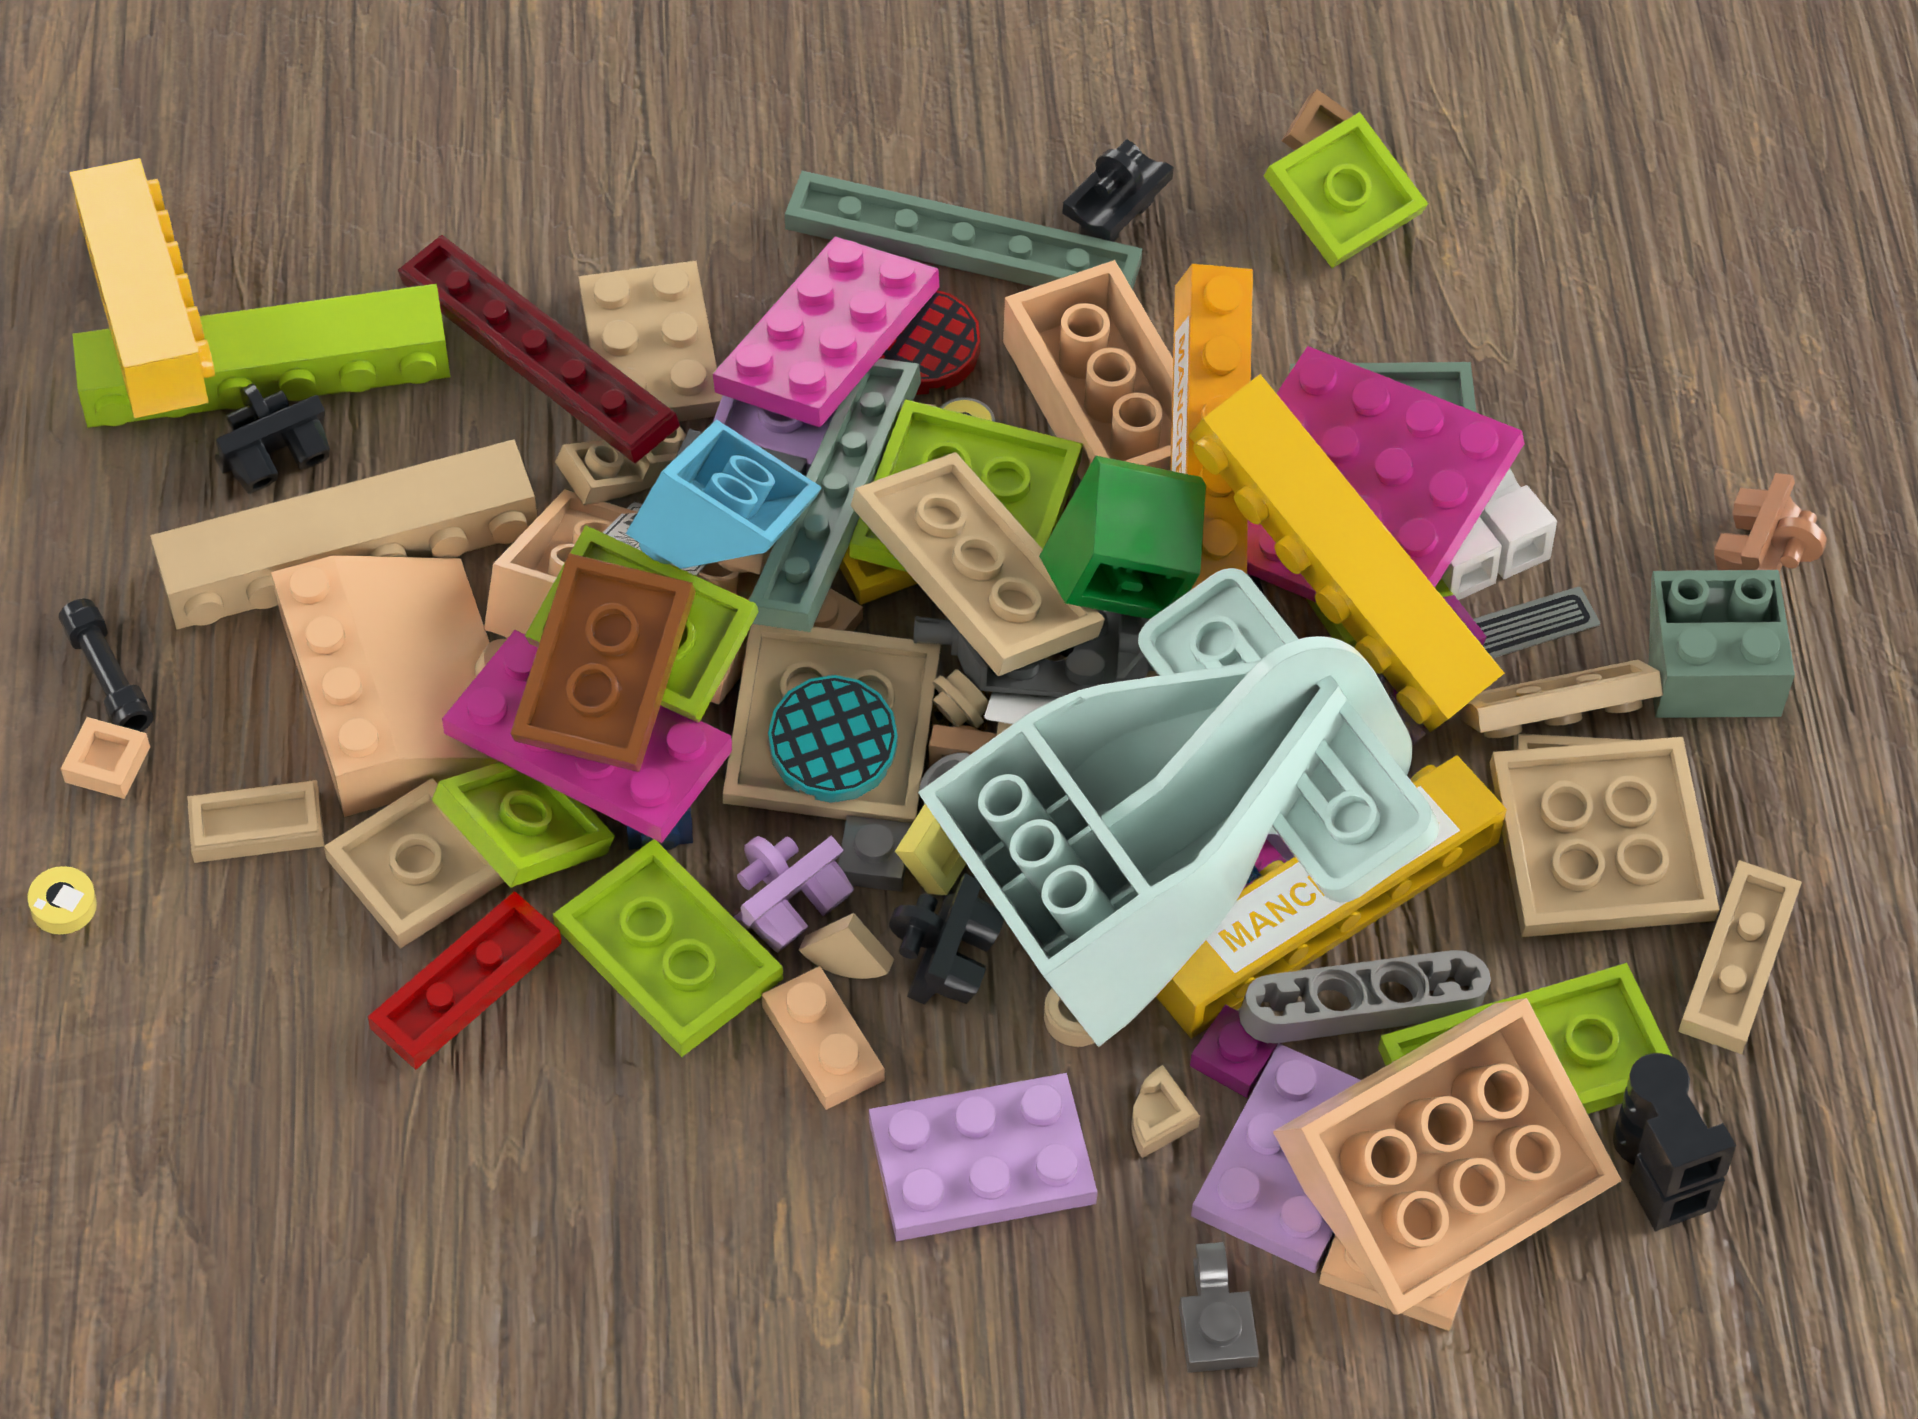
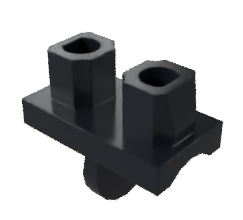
[1062,139,1174,242]
[215,384,330,494]
[889,873,1005,1005]

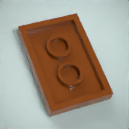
[510,553,696,772]

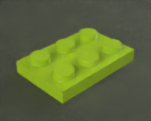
[525,525,759,723]
[553,839,783,1057]

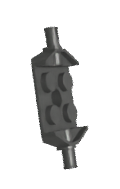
[914,609,1155,697]

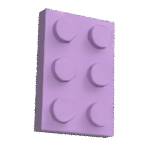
[1191,1043,1361,1273]
[869,1073,1097,1241]

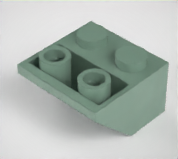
[1648,570,1795,718]

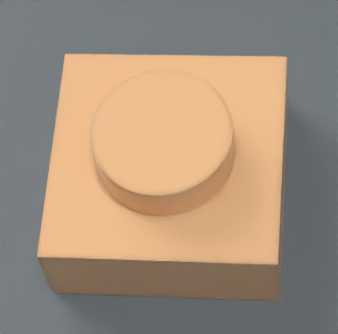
[61,717,150,799]

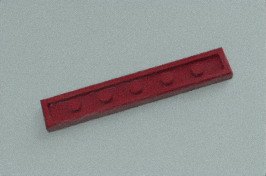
[398,235,680,464]

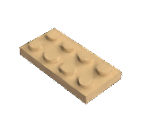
[851,452,1105,676]

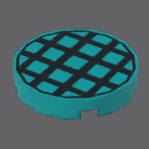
[768,675,898,803]

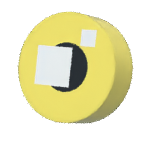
[27,866,97,935]

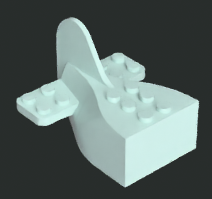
[918,568,1439,1047]

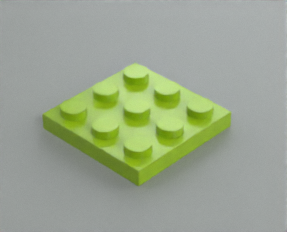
[850,399,1083,572]

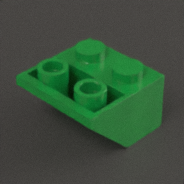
[1039,455,1206,619]

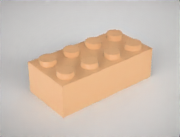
[1003,260,1173,480]

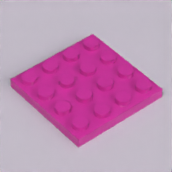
[1247,346,1525,602]

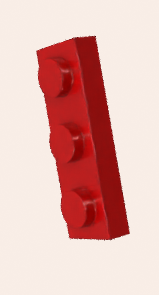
[367,891,562,1070]

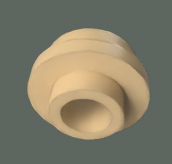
[932,669,989,729]

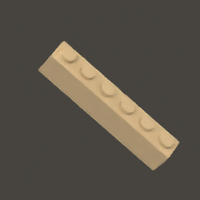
[150,439,537,630]

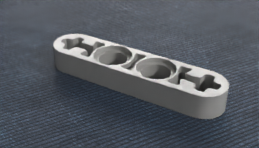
[1239,950,1491,1043]

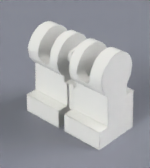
[1441,468,1557,600]

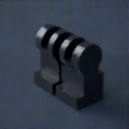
[1613,1053,1736,1232]

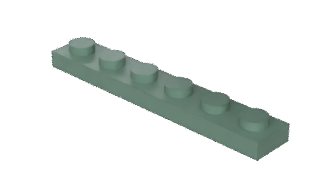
[785,171,1142,290]
[749,358,921,632]

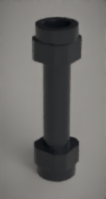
[59,598,153,732]

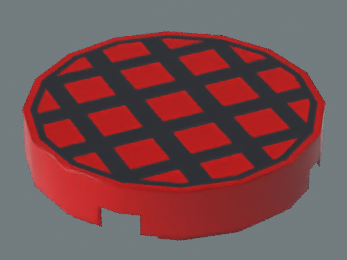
[880,290,981,395]

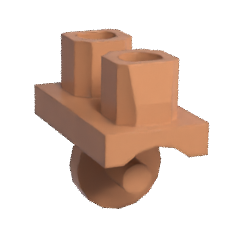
[1714,473,1827,572]

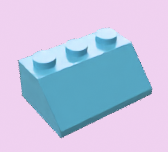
[626,419,822,569]

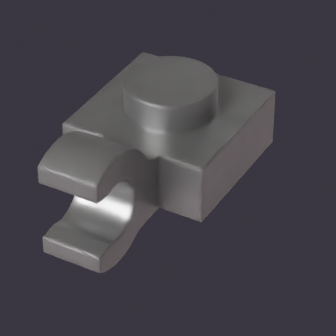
[1179,1242,1259,1373]

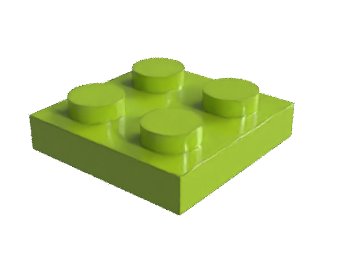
[1263,112,1428,269]
[432,762,615,888]

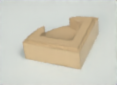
[799,913,894,979]
[1131,1065,1200,1158]

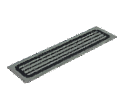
[1473,587,1600,658]

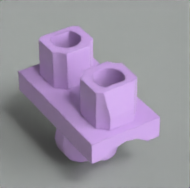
[734,835,854,953]

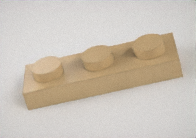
[1460,660,1663,738]
[1678,860,1802,1054]

